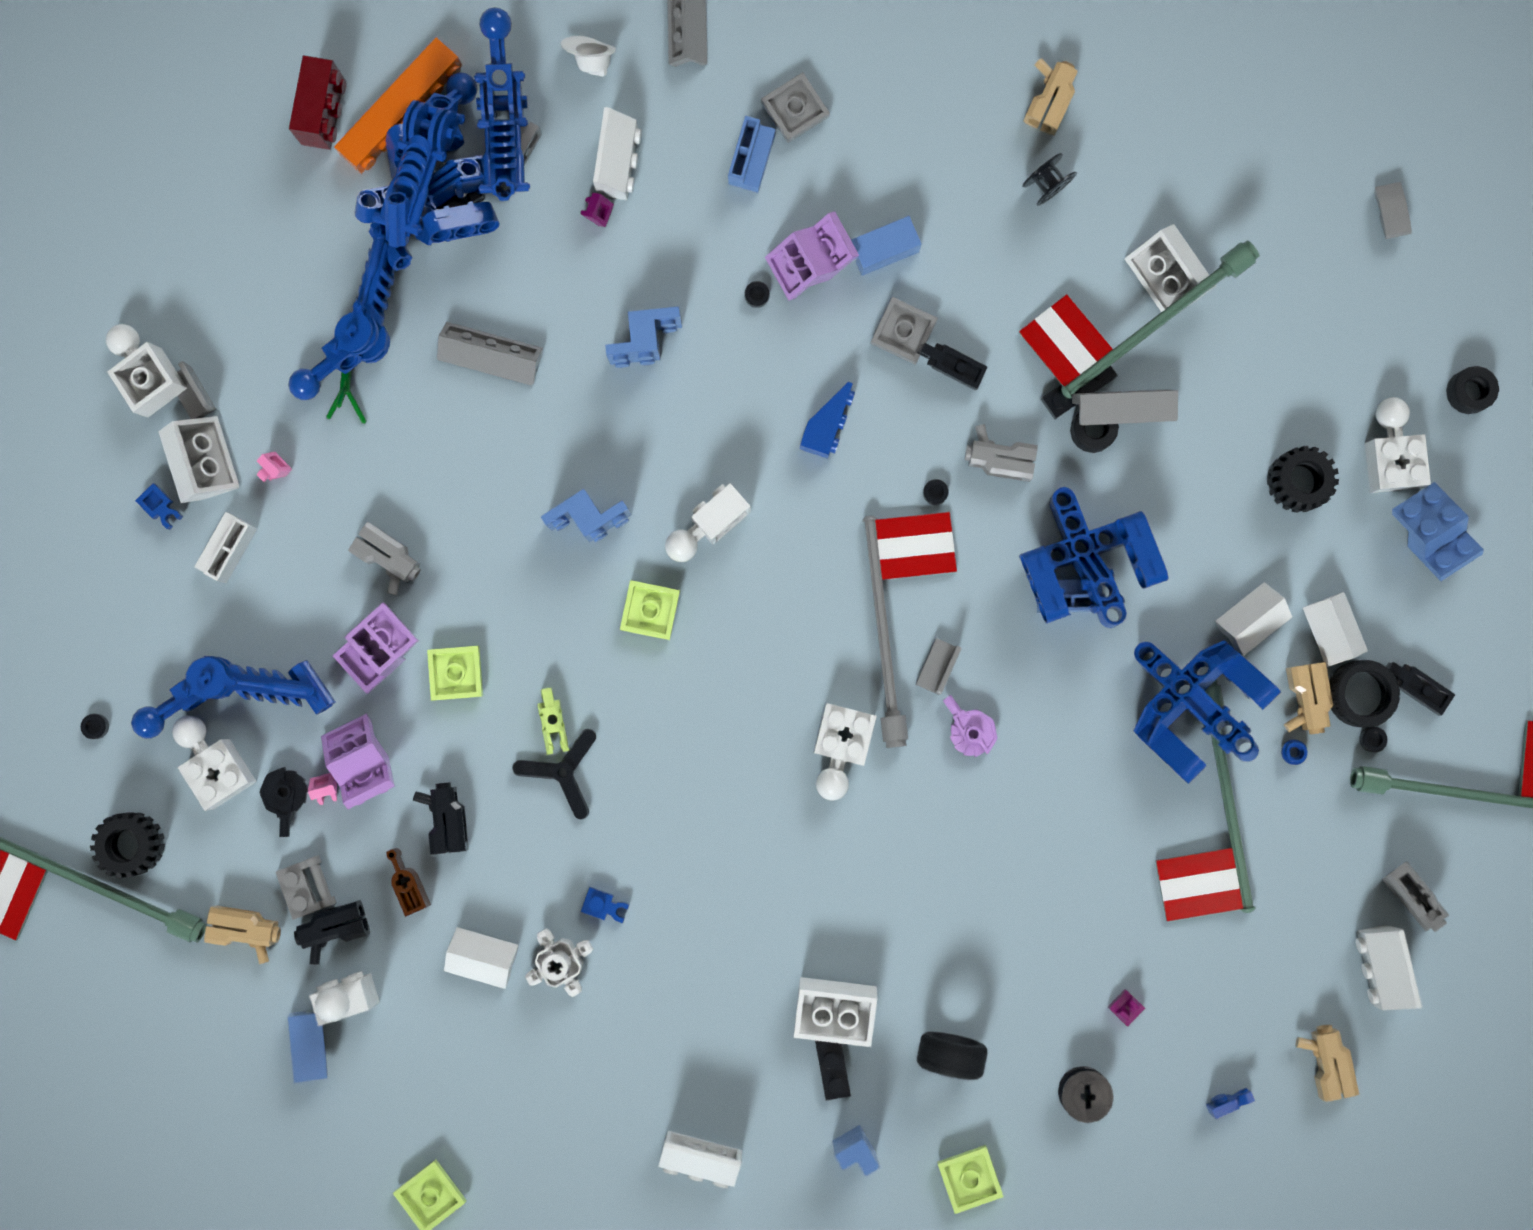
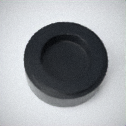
[745,281,770,308]
[923,479,949,505]
[80,714,109,739]
[1359,727,1388,752]

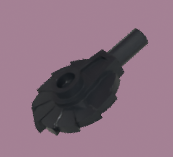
[259,767,308,837]

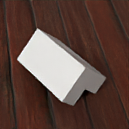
[194,512,257,583]
[1215,582,1292,656]
[1303,592,1368,667]
[444,927,518,989]

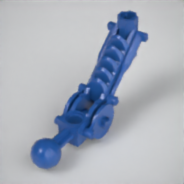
[474,7,530,201]
[373,72,478,248]
[288,222,413,400]
[131,656,336,739]

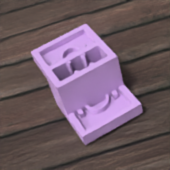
[765,211,859,301]
[333,602,419,694]
[321,714,395,809]

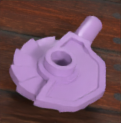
[943,695,997,757]

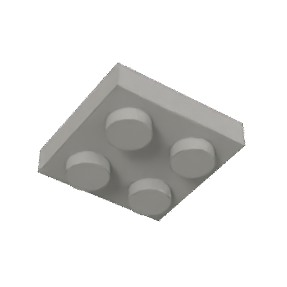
[761,72,830,143]
[870,297,938,365]

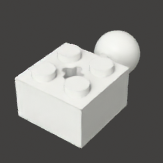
[106,324,187,418]
[1365,397,1431,493]
[665,483,751,562]
[813,703,877,801]
[172,715,257,811]
[310,971,380,1026]

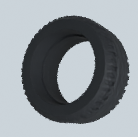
[1329,660,1400,727]
[917,1032,988,1080]

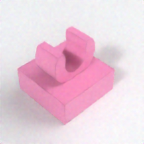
[257,452,292,482]
[308,773,337,805]

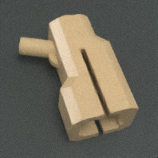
[1024,58,1078,135]
[1284,662,1333,734]
[204,905,281,964]
[1295,1025,1359,1101]

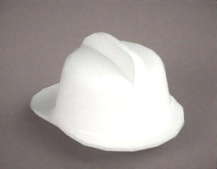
[561,36,616,77]

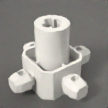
[525,928,593,997]

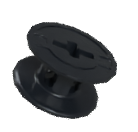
[1022,153,1077,206]
[1058,1066,1114,1123]

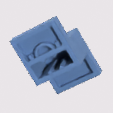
[605,306,682,368]
[1392,482,1484,581]
[541,489,631,543]

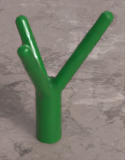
[326,370,366,424]

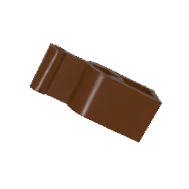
[386,848,431,917]

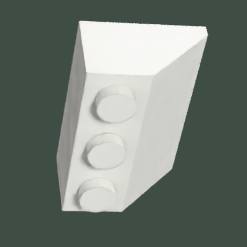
[593,107,642,200]
[1125,224,1217,312]
[158,416,239,503]
[1355,924,1422,1010]
[794,977,877,1047]
[659,1131,742,1188]

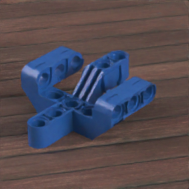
[354,124,500,245]
[1019,487,1168,628]
[1133,640,1281,784]

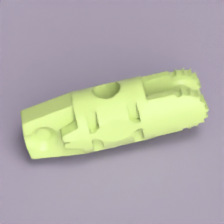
[537,688,569,755]

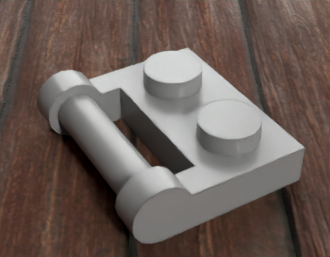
[275,855,337,920]

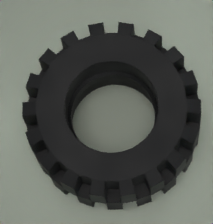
[1267,446,1339,513]
[90,812,165,878]

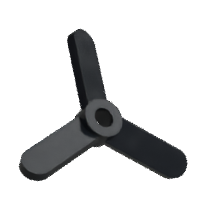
[512,729,596,820]

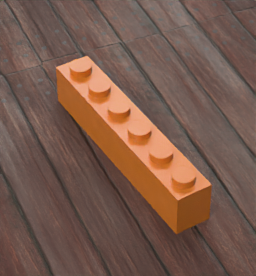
[334,37,462,174]

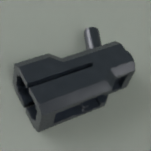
[413,782,469,855]
[294,900,370,965]

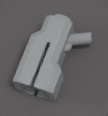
[965,424,1038,482]
[348,522,421,595]
[1382,861,1449,932]

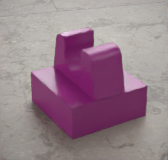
[580,193,614,227]
[1108,989,1145,1027]

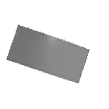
[1374,182,1412,239]

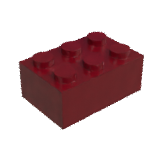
[289,55,346,150]

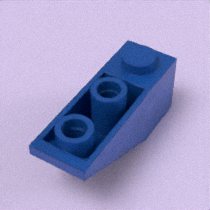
[800,382,855,459]

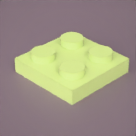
[620,580,680,640]
[427,646,483,701]
[937,1145,1004,1214]
[393,1159,467,1230]

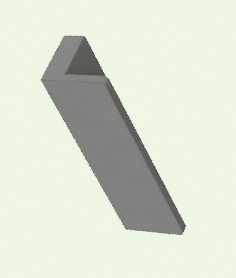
[667,0,707,67]
[437,322,543,385]
[1072,389,1178,425]

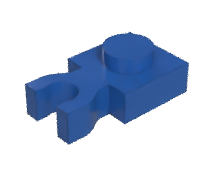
[135,483,184,530]
[581,887,630,923]
[1206,1088,1255,1119]

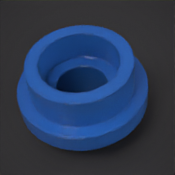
[1281,739,1308,765]

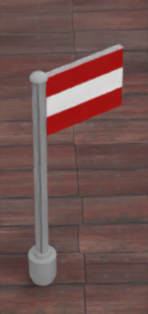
[862,512,957,748]

